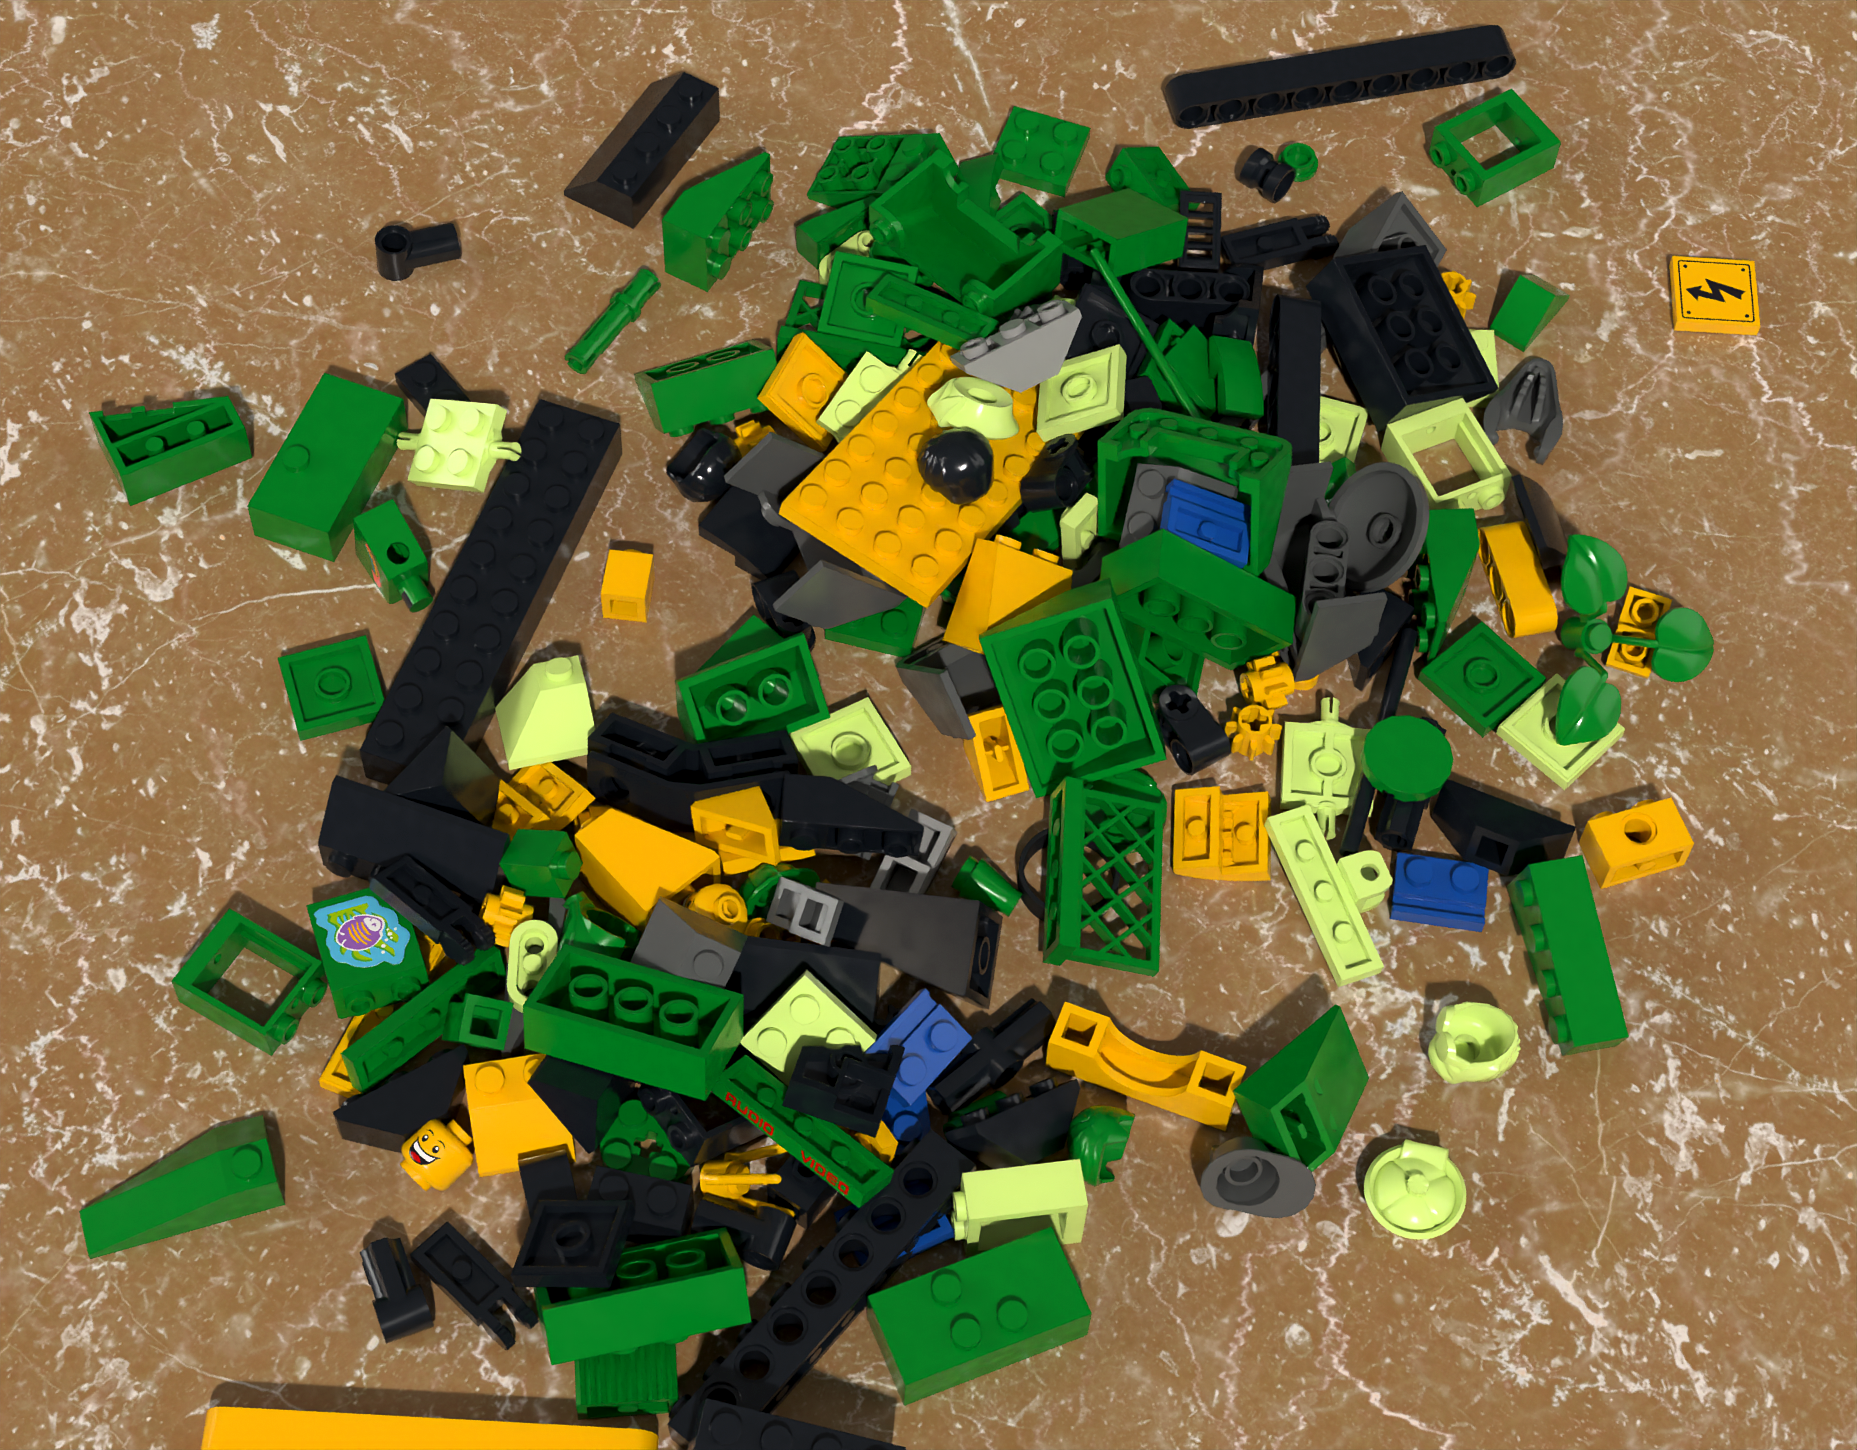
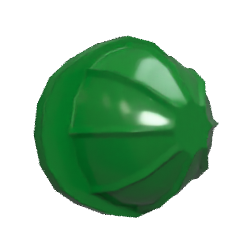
[739,863,820,920]

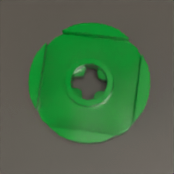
[600,1099,695,1183]

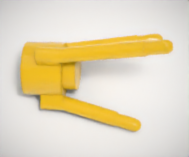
[700,1144,795,1218]

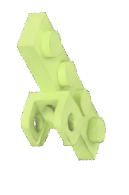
[1264,804,1393,987]

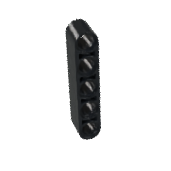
[1267,294,1322,466]

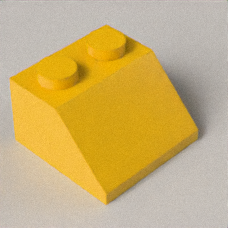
[463,1053,576,1177]

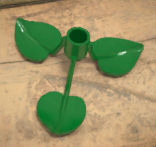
[1555,534,1714,746]

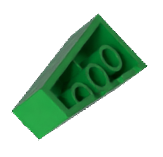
[1506,855,1629,1056]

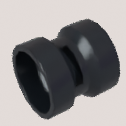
[1239,147,1296,203]

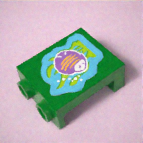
[306,888,430,1019]

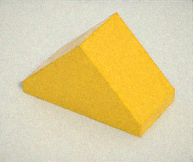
[963,704,1030,802]
[691,786,781,866]

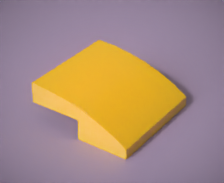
[492,762,596,843]
[1173,786,1271,881]

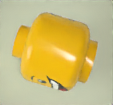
[680,883,748,933]
[400,1119,473,1192]

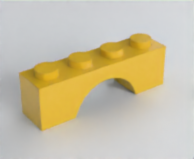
[1045,1002,1247,1131]

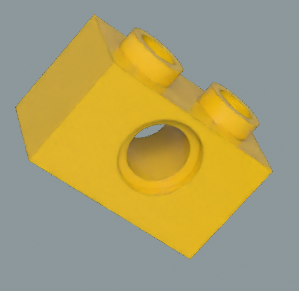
[1579,798,1694,889]

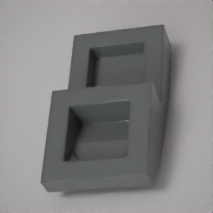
[766,877,844,947]

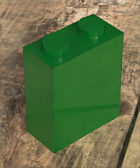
[1055,188,1188,277]

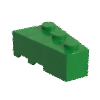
[89,396,252,506]

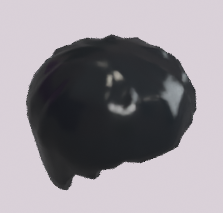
[917,427,994,505]
[666,428,742,502]

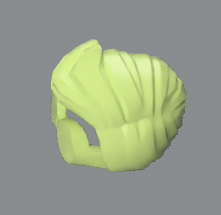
[1428,1001,1521,1084]

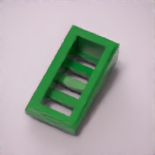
[796,195,877,270]

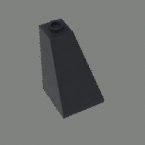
[816,882,1003,1009]

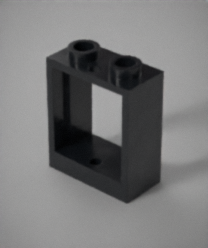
[637,1030,785,1168]

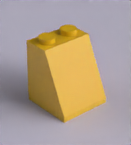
[943,534,1073,655]
[574,808,721,940]

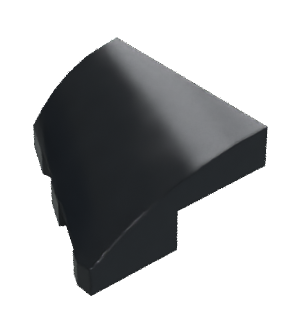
[782,1045,905,1138]

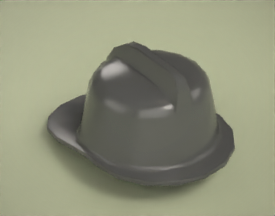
[1200,1136,1316,1218]

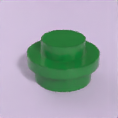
[1278,143,1318,182]

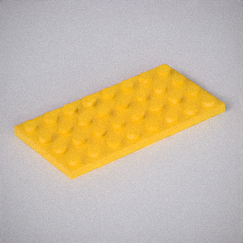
[779,331,1087,609]

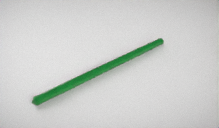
[1089,248,1202,419]

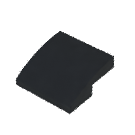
[1511,474,1568,575]
[698,485,800,580]

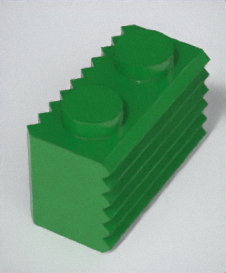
[574,1342,679,1420]

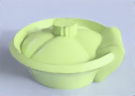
[927,377,1019,440]
[1364,1139,1466,1240]

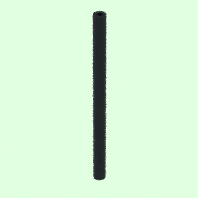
[1339,628,1418,857]

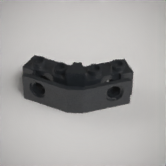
[587,712,798,832]

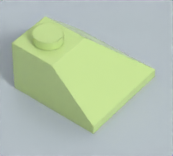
[495,655,595,770]

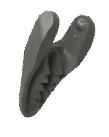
[1483,358,1563,465]

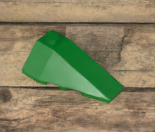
[79,1115,285,1259]

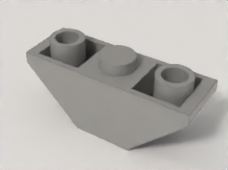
[950,300,1082,393]

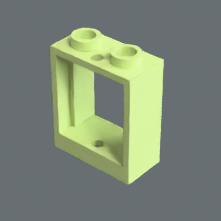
[1381,398,1512,511]
[951,1159,1088,1257]

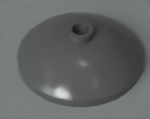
[1329,462,1429,593]

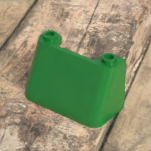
[869,149,1064,318]
[1098,408,1292,576]

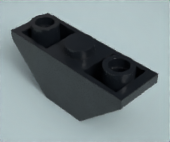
[1431,779,1576,876]
[333,1044,470,1153]
[945,1076,1080,1169]

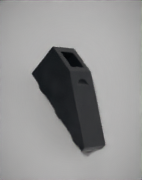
[779,773,924,858]

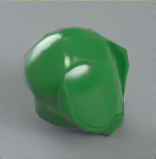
[557,891,641,962]

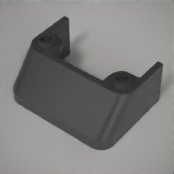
[724,432,908,629]
[1256,461,1387,682]
[895,636,1000,740]

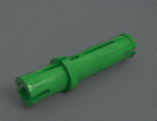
[565,269,661,374]

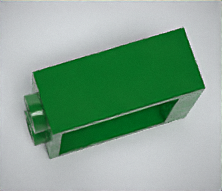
[1428,88,1561,207]
[172,908,328,1056]

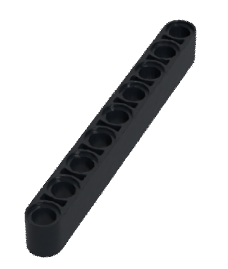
[1165,25,1516,129]

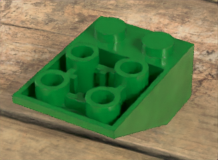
[807,133,959,209]
[662,152,774,292]
[1404,508,1480,667]
[1233,1004,1369,1172]

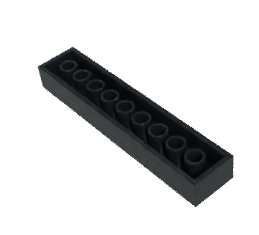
[360,399,622,785]

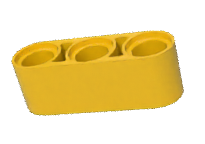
[1478,521,1558,638]

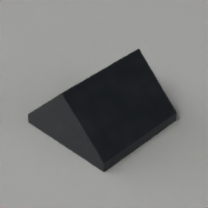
[383,726,500,828]
[527,1055,636,1154]

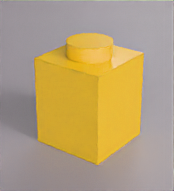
[601,549,655,623]

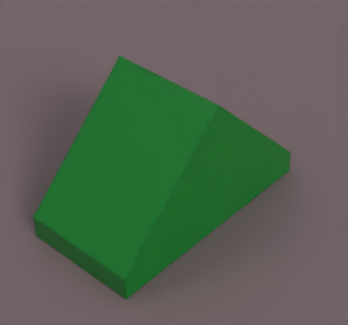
[1489,275,1570,352]

